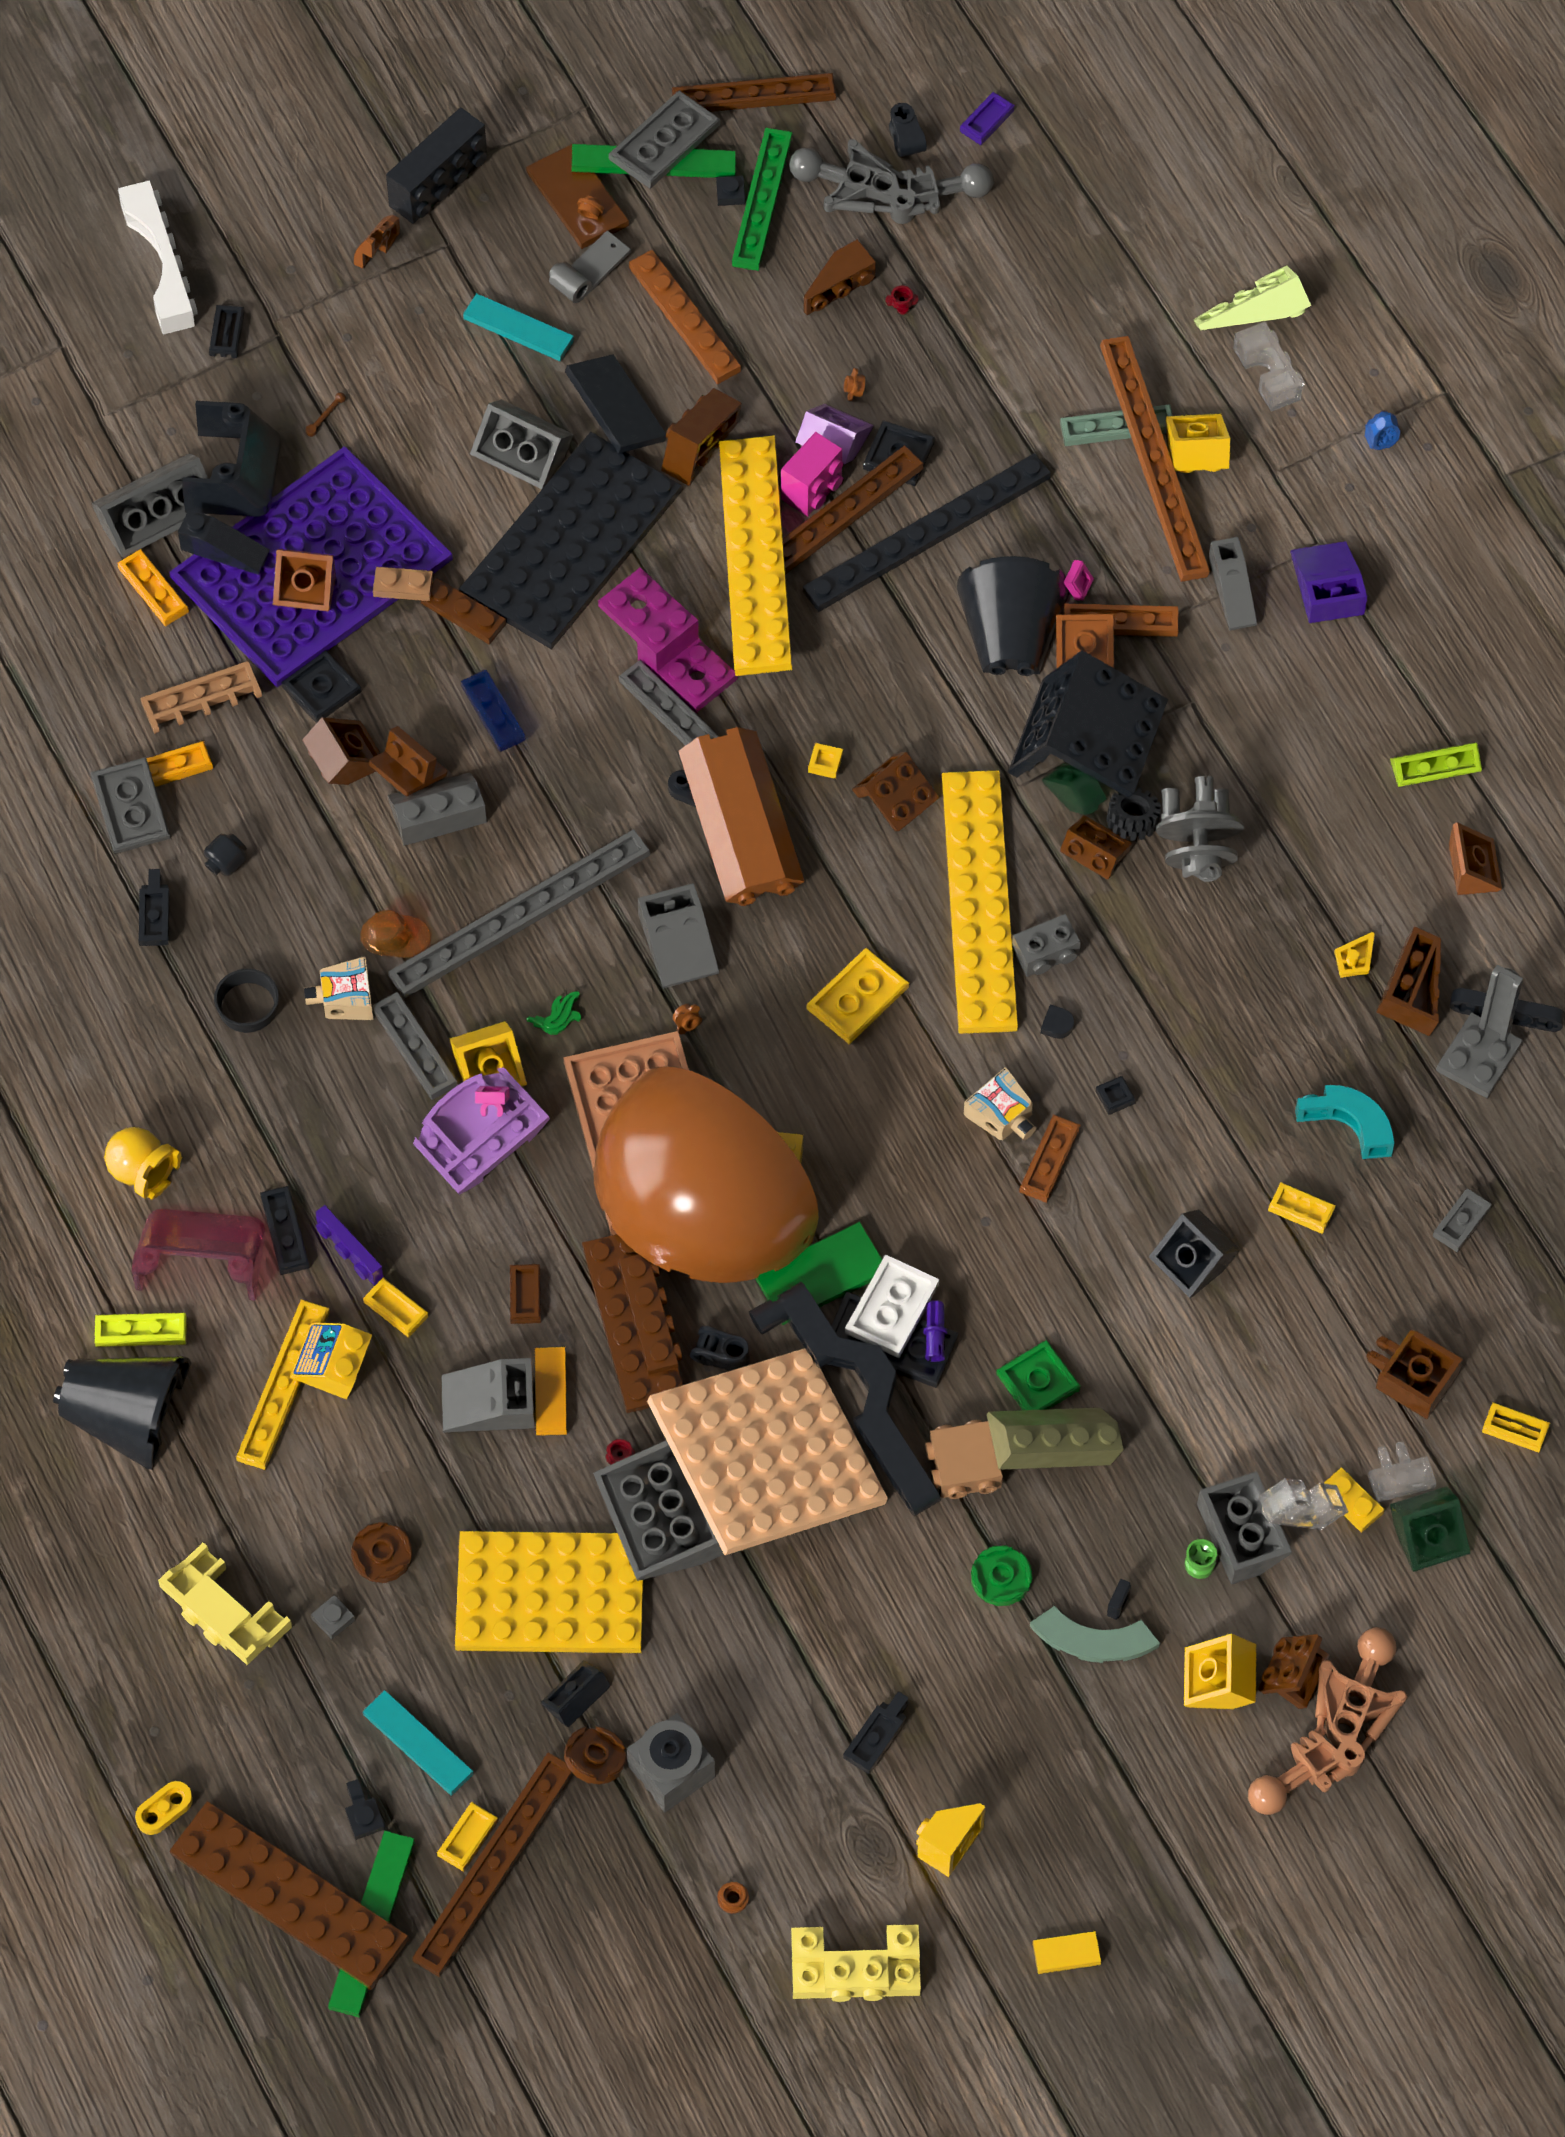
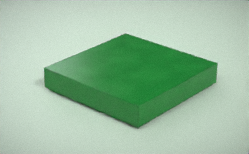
[996,1340,1081,1410]

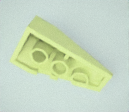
[1193,265,1311,330]

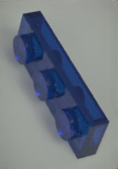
[461,670,526,752]

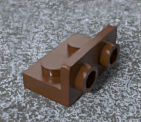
[1060,815,1133,879]

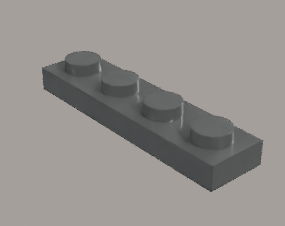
[372,992,457,1100]

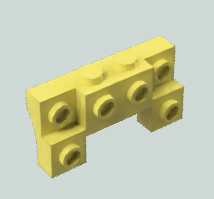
[158,1543,292,1665]
[791,1925,921,2002]

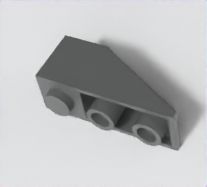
[1209,537,1257,631]

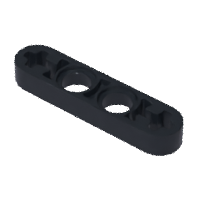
[1450,988,1565,1032]

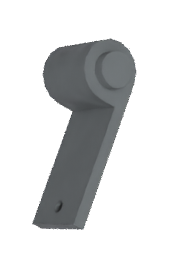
[549,231,631,303]

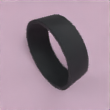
[214,969,279,1033]

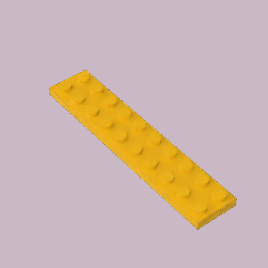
[719,435,792,676]
[942,771,1018,1034]

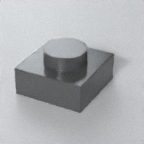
[311,1595,355,1640]

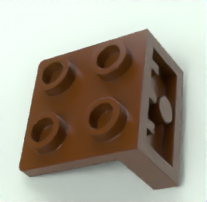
[852,752,939,832]

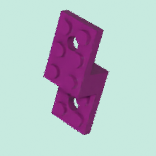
[598,568,738,713]

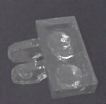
[1368,1441,1437,1502]

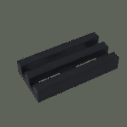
[209,305,245,358]

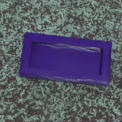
[960,92,1015,145]

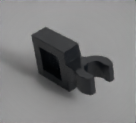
[345,1779,385,1840]

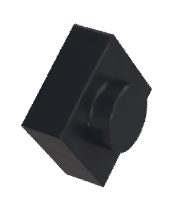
[716,176,745,206]

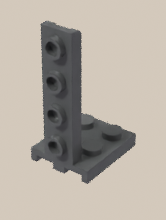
[1436,965,1523,1099]

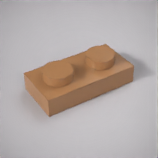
[373,567,433,601]

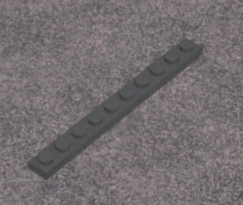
[388,829,650,998]

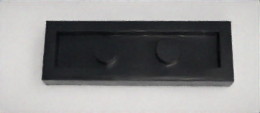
[260,1186,310,1275]

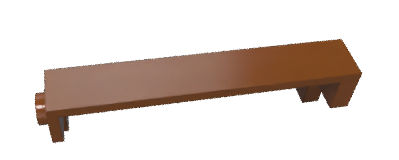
[678,727,805,906]

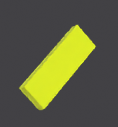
[95,1313,187,1347]

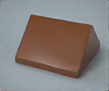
[273,549,336,611]
[1449,822,1502,895]

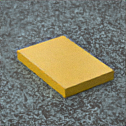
[806,948,909,1044]

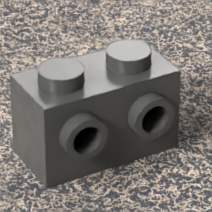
[1012,914,1081,977]

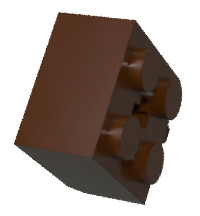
[1366,1330,1463,1419]

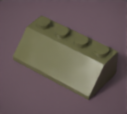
[987,1408,1124,1470]

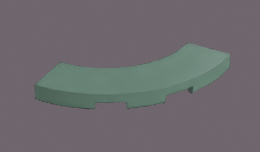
[1030,1606,1160,1663]

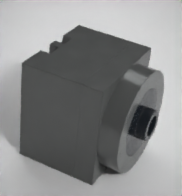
[627,1713,715,1812]

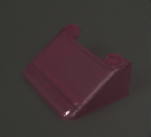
[131,1209,265,1301]

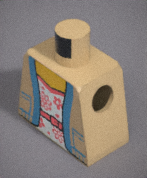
[304,957,373,1020]
[964,1068,1036,1140]

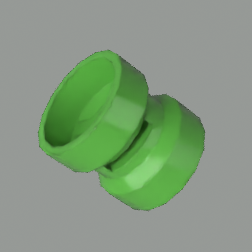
[1185,1539,1217,1579]

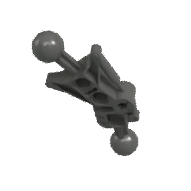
[789,139,994,224]

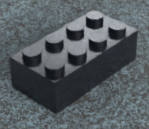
[386,107,487,224]

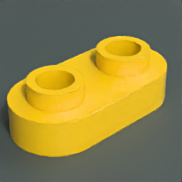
[135,1781,193,1835]

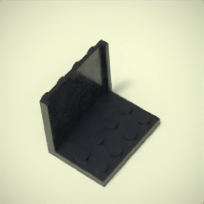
[1007,650,1168,798]

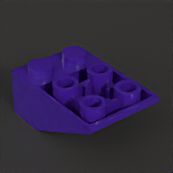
[1290,541,1367,623]

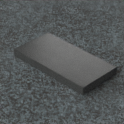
[609,91,720,189]

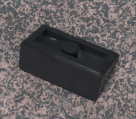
[540,1660,610,1727]

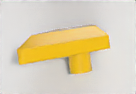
[1334,932,1374,978]

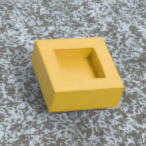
[808,743,843,779]

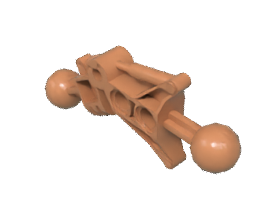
[1248,1627,1407,1815]

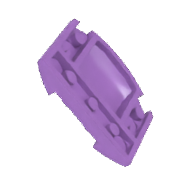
[413,1068,550,1195]

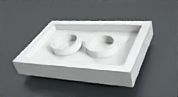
[845,1255,939,1358]

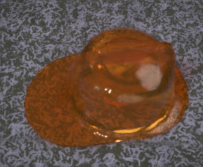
[360,910,430,958]

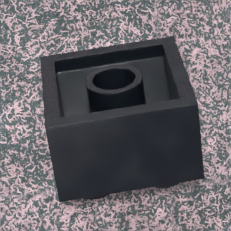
[1149,1209,1240,1298]

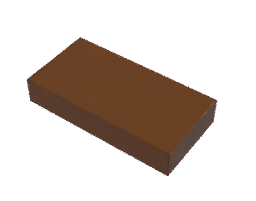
[510,1264,541,1324]

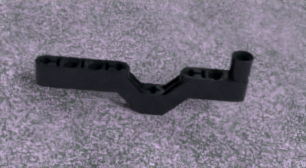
[749,1281,941,1516]

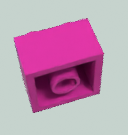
[781,431,843,517]

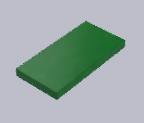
[755,1222,882,1325]

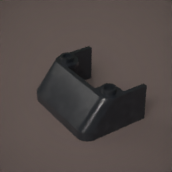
[182,401,281,517]

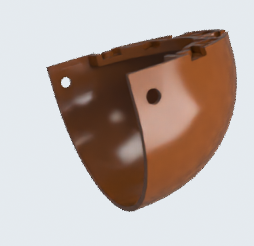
[594,1066,819,1283]

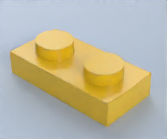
[1319,1467,1384,1533]

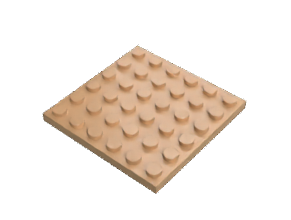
[647,1348,888,1555]

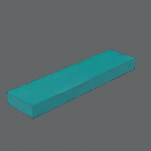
[463,293,574,362]
[363,1690,473,1796]

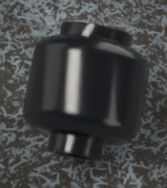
[204,833,247,876]

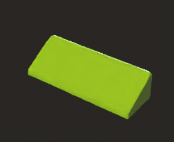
[1390,743,1482,787]

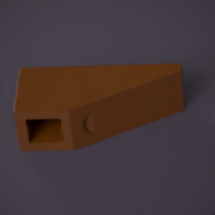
[804,239,876,315]

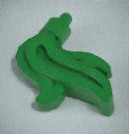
[526,991,581,1035]

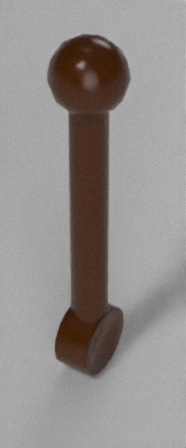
[305,392,346,437]

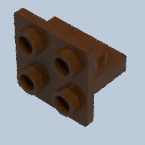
[369,726,448,796]
[1258,1634,1329,1709]

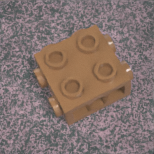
[925,1420,1002,1499]

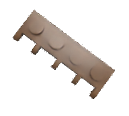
[141,661,262,734]

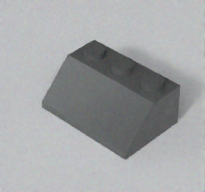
[470,399,573,489]
[387,772,487,846]
[1197,1471,1292,1585]

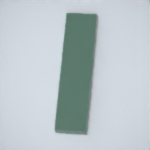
[1060,404,1173,446]

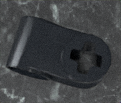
[889,103,927,157]
[690,1326,750,1371]

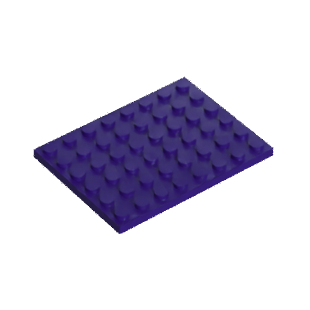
[170,446,453,688]

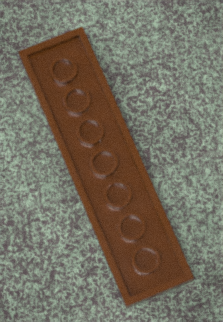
[169,1801,409,1990]

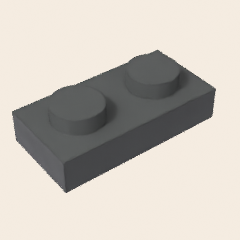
[1433,1188,1492,1253]

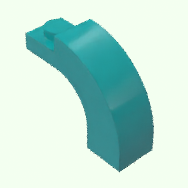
[1295,1085,1394,1159]

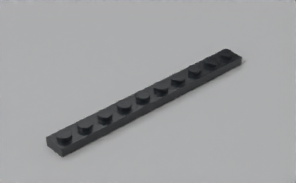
[803,453,1051,612]

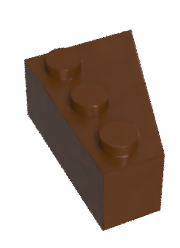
[661,388,742,486]
[1376,926,1441,1036]

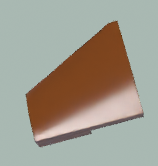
[354,215,400,268]

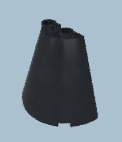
[957,556,1070,676]
[53,1356,191,1470]

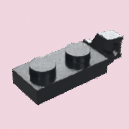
[138,869,170,946]
[843,1691,909,1775]

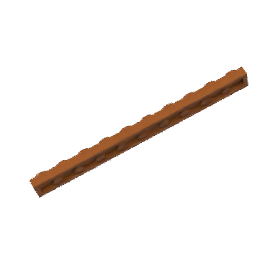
[1100,336,1210,582]

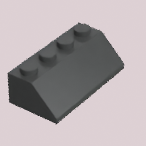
[91,453,208,557]

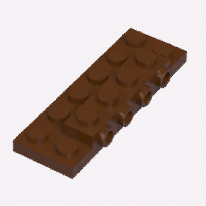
[582,1234,683,1413]

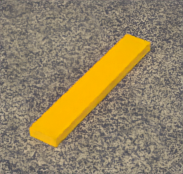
[236,1299,330,1470]

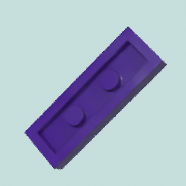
[315,1205,383,1286]

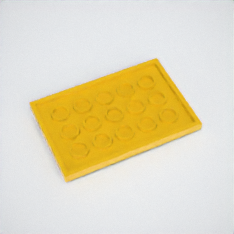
[455,1531,643,1653]

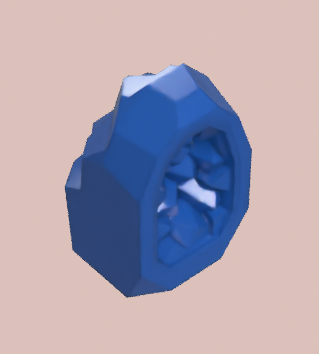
[1365,411,1400,450]

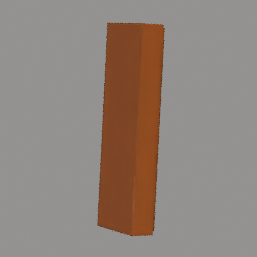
[1019,1114,1081,1203]

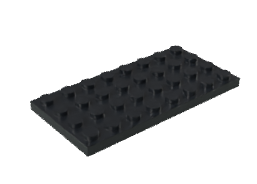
[459,432,682,650]

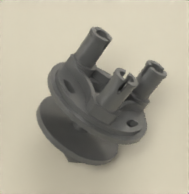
[1156,776,1244,882]

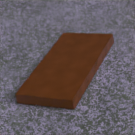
[526,144,629,249]

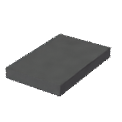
[90,757,170,854]

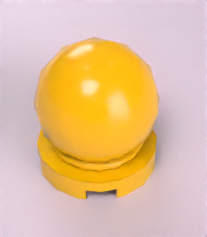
[104,1127,182,1200]

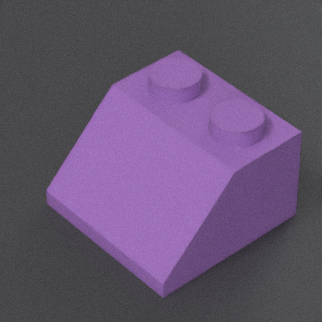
[795,404,873,464]

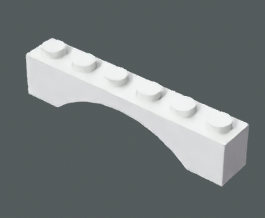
[118,180,198,335]

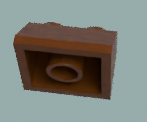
[302,717,380,785]

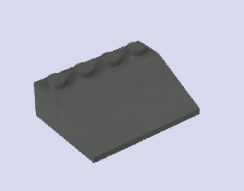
[593,1440,724,1581]

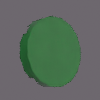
[971,1545,1032,1606]

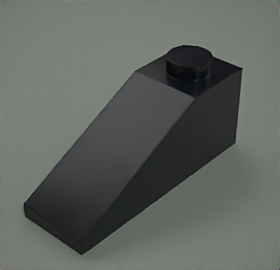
[178,510,270,575]

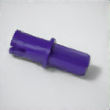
[923,1301,947,1362]

